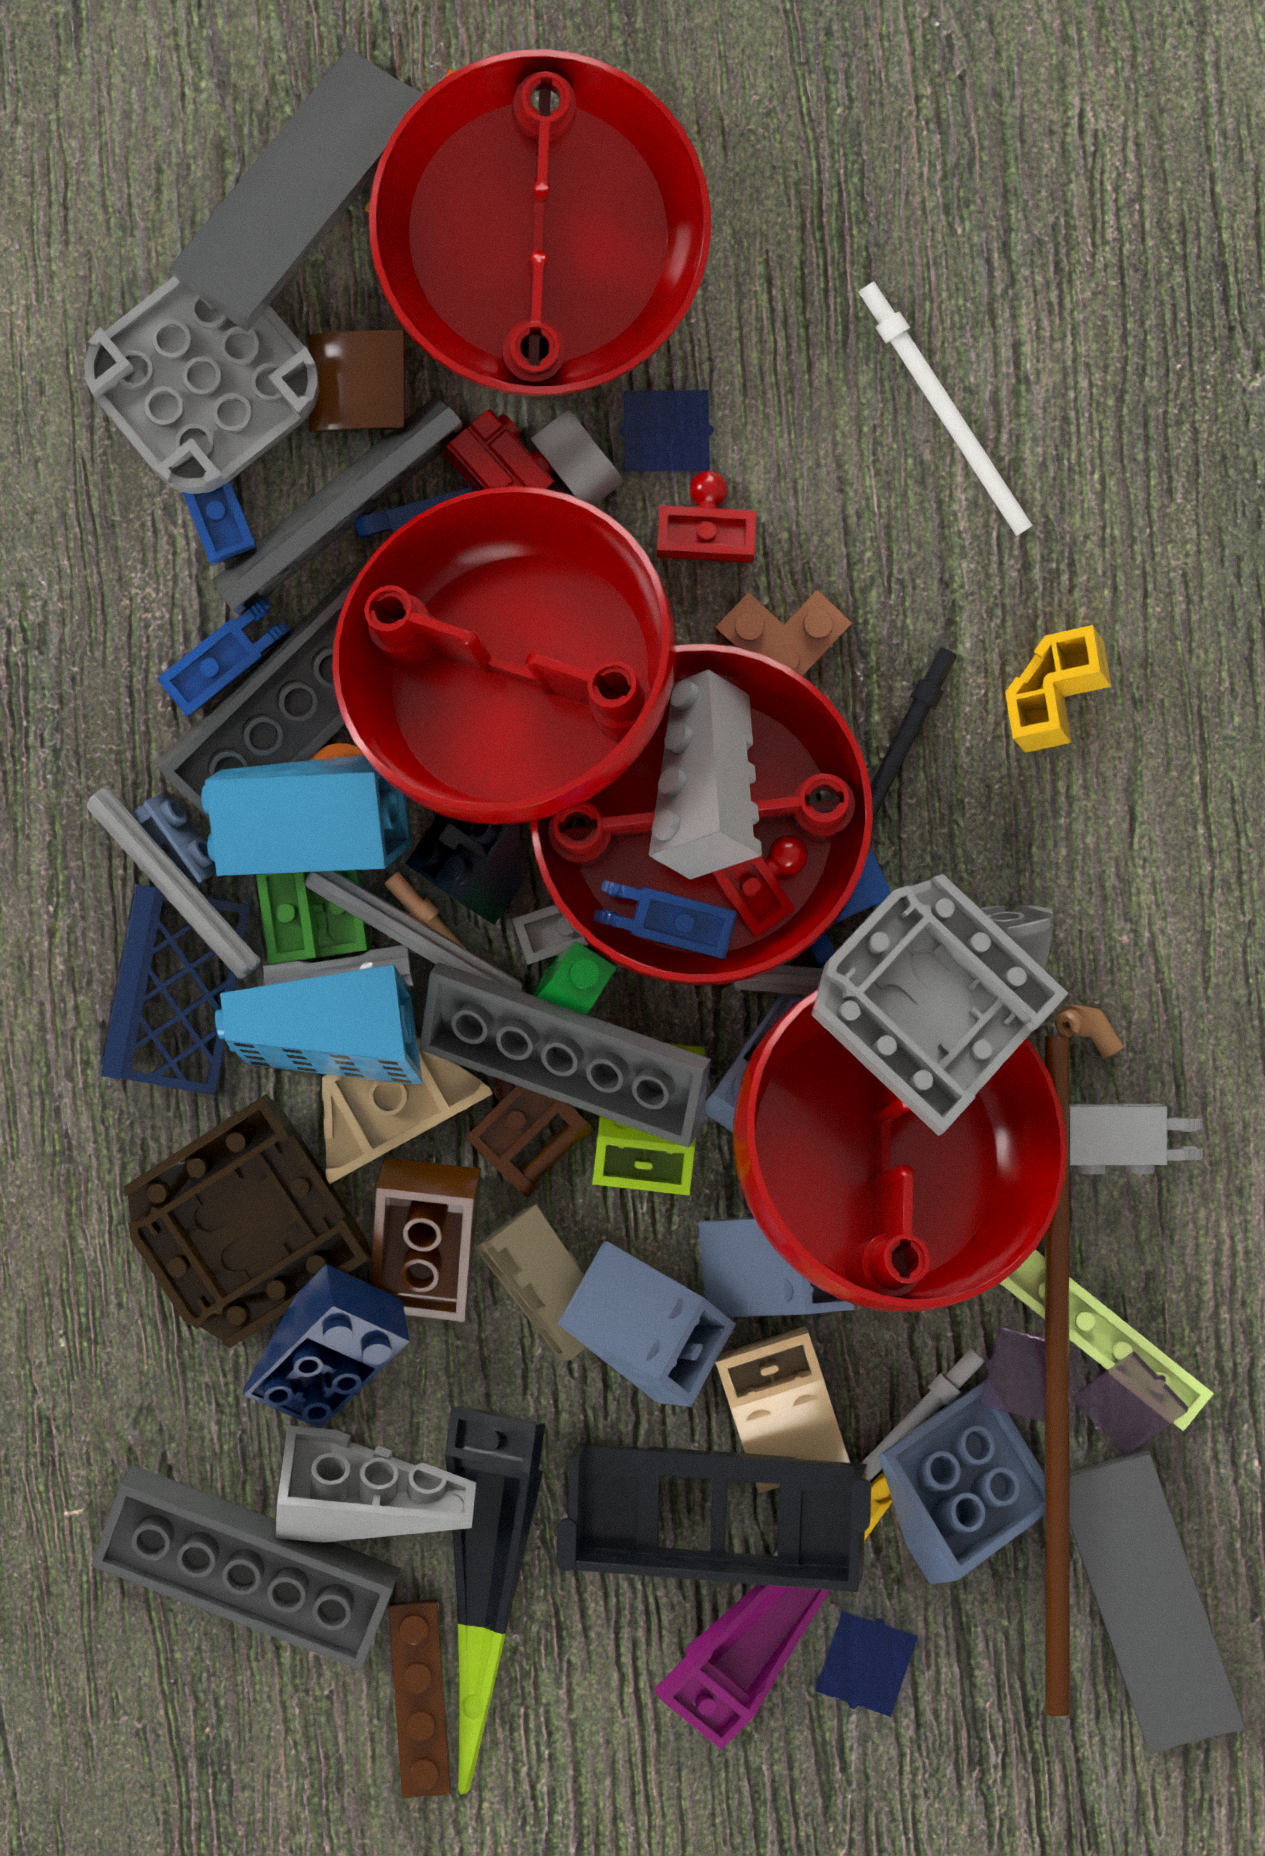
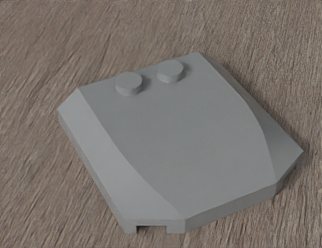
[811,874,1069,1136]

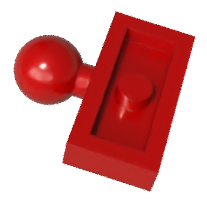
[656,471,756,563]
[711,835,808,937]

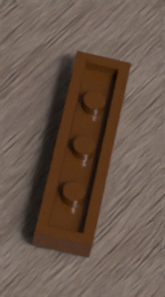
[389,1599,451,1798]

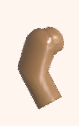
[1055,1004,1124,1059]

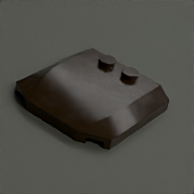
[124,1094,372,1348]

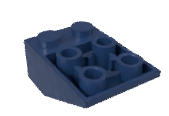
[243,1264,410,1428]

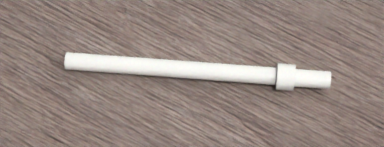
[858,281,1033,536]

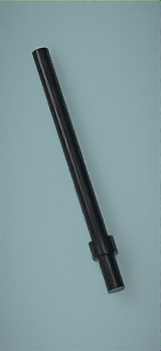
[870,647,957,821]

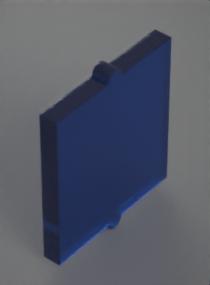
[620,390,714,472]
[815,1610,918,1717]

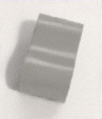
[530,409,624,506]

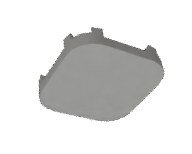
[84,276,320,494]

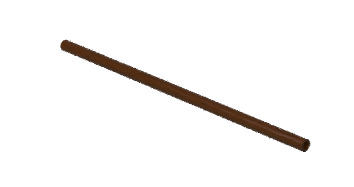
[1045,1036,1070,1716]

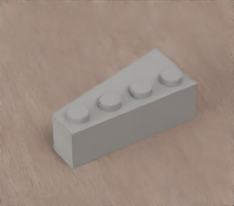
[649,669,762,880]

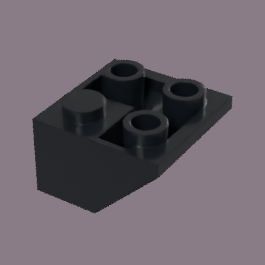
[405,814,522,925]

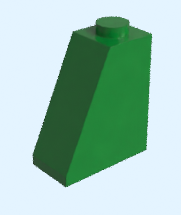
[531,941,617,1014]

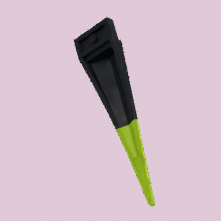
[445,1406,545,1795]

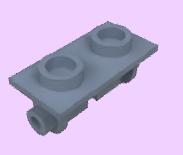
[132,791,216,888]

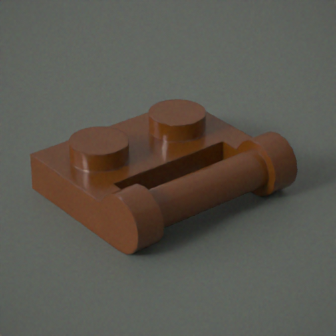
[465,1085,595,1198]

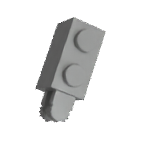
[1069,1104,1203,1174]

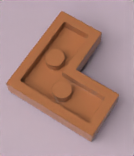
[715,590,852,676]

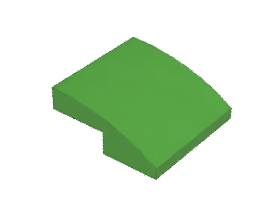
[256,870,371,964]

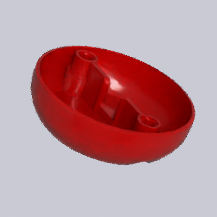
[368,49,711,397]
[332,486,677,825]
[530,644,873,986]
[733,989,1067,1312]

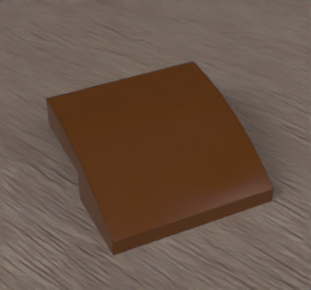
[309,330,405,432]

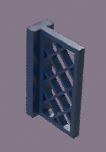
[99,883,251,1095]

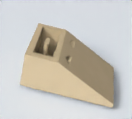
[716,1326,850,1494]

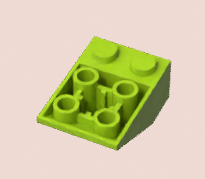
[592,1042,705,1196]

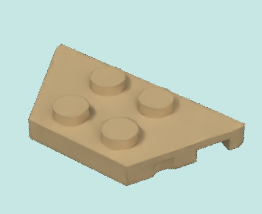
[322,1037,493,1184]

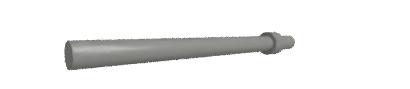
[772,1348,985,1556]

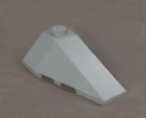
[275,1425,476,1543]

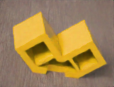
[1005,625,1112,753]

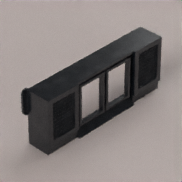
[556,1443,871,1592]

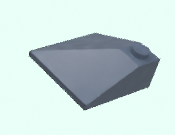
[879,1379,1045,1585]

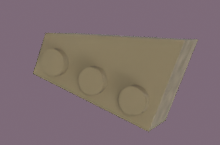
[474,1204,586,1362]

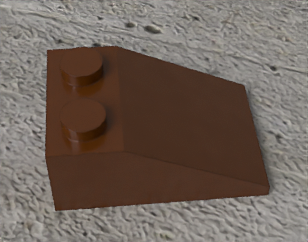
[371,1158,481,1322]

